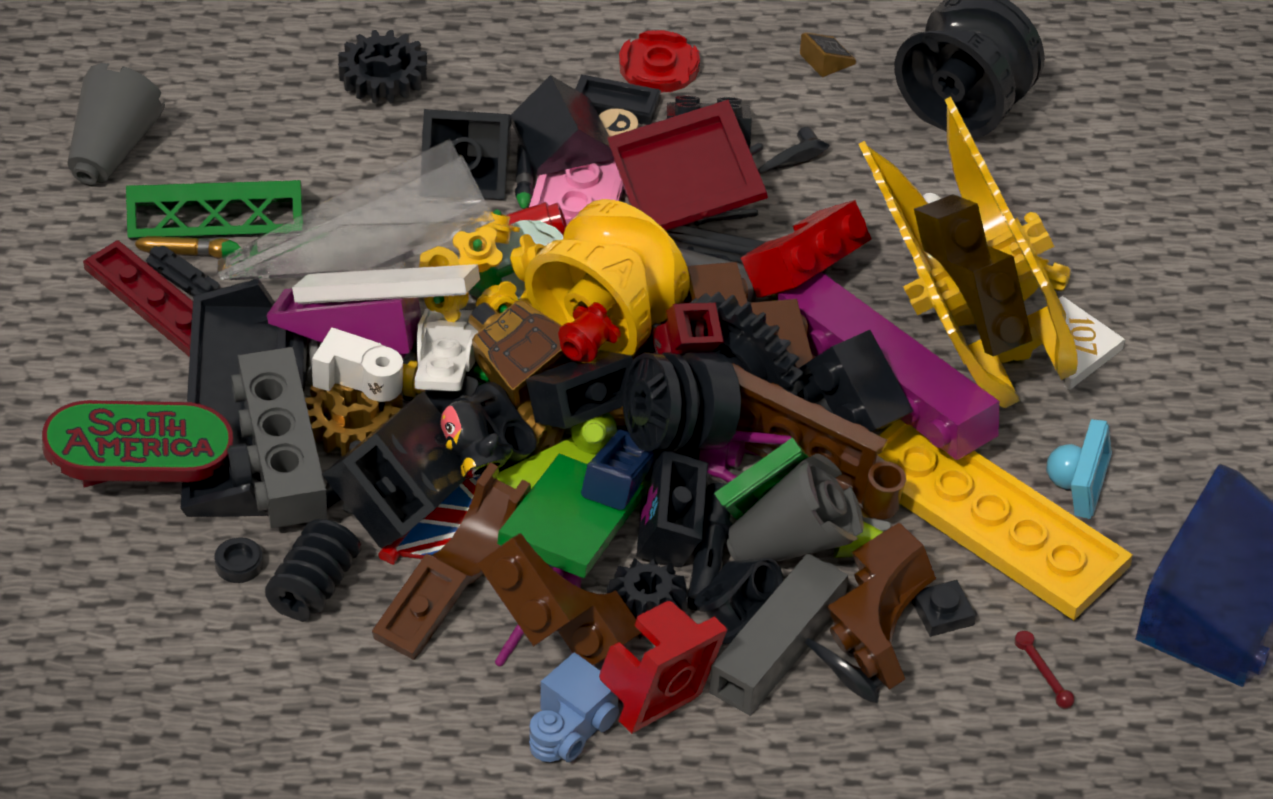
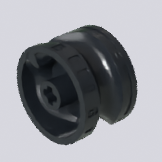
[894,0,1045,139]

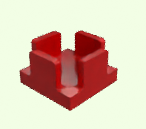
[599,601,728,734]

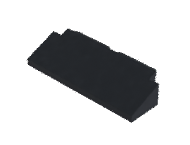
[180,278,307,517]

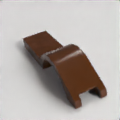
[372,462,531,660]

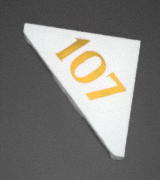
[1059,296,1125,390]

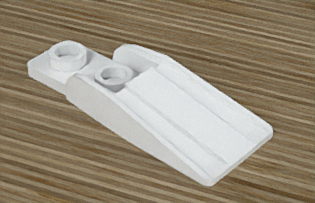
[415,309,478,391]

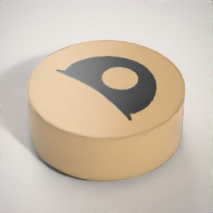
[599,109,638,137]

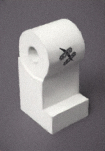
[312,328,403,402]

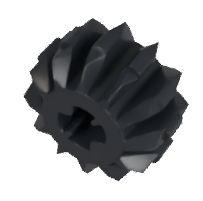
[606,557,688,639]

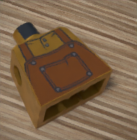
[468,301,573,410]

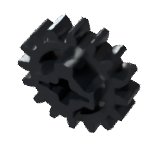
[338,30,427,103]

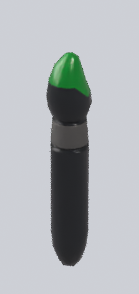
[515,140,534,209]

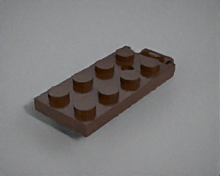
[732,363,906,520]

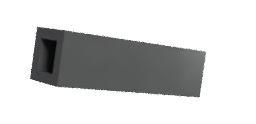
[709,553,848,716]

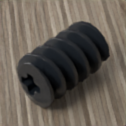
[265,519,362,622]

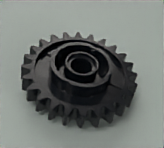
[691,292,804,397]

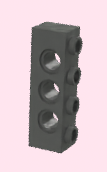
[231,347,327,528]

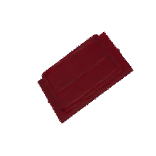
[607,100,768,231]

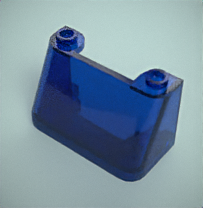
[1135,463,1273,687]

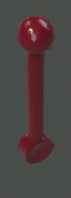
[1015,631,1075,709]

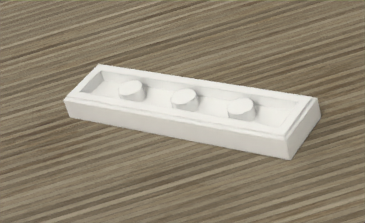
[292,264,480,304]

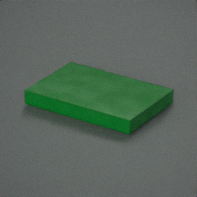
[497,453,644,579]

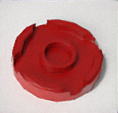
[619,30,700,93]

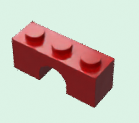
[741,200,872,298]

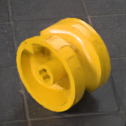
[524,199,690,355]

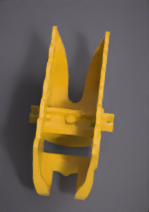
[858,96,1078,408]

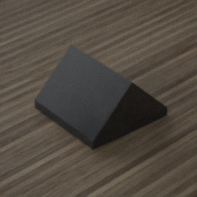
[511,75,614,176]

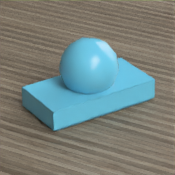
[1046,419,1112,519]

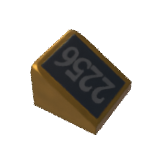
[800,32,856,78]

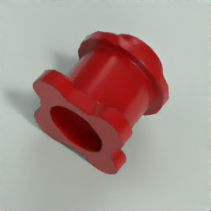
[558,302,621,363]

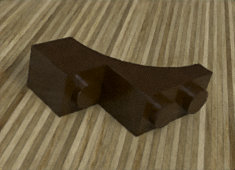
[914,194,1033,356]

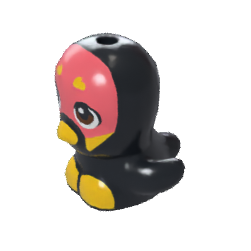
[441,400,513,479]

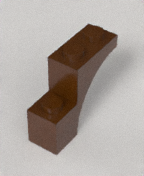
[681,262,815,368]
[827,522,936,690]
[477,533,641,666]

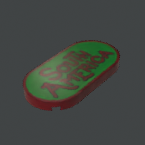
[42,400,233,482]

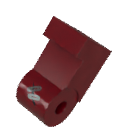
[651,302,724,355]

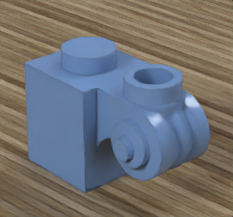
[529,652,619,762]

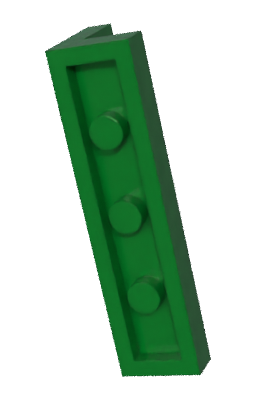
[126,180,303,238]

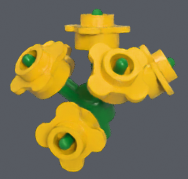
[424,209,545,322]

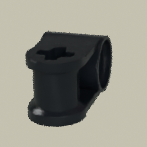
[451,382,537,472]
[694,558,783,644]

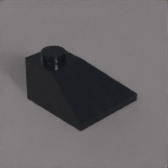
[419,109,512,200]

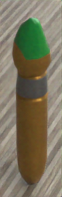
[134,236,242,258]

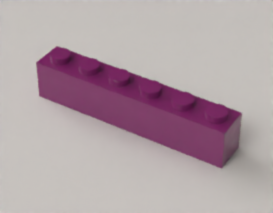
[778,272,1000,460]

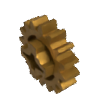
[305,383,403,457]

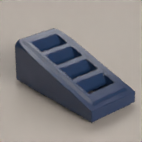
[581,430,660,510]

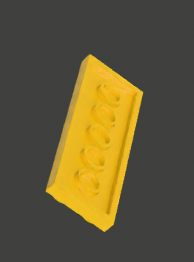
[878,420,1133,620]

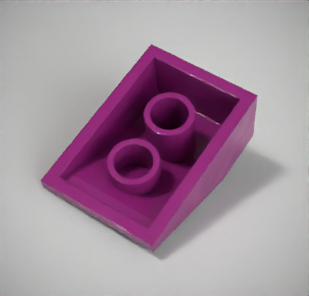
[267,288,422,358]

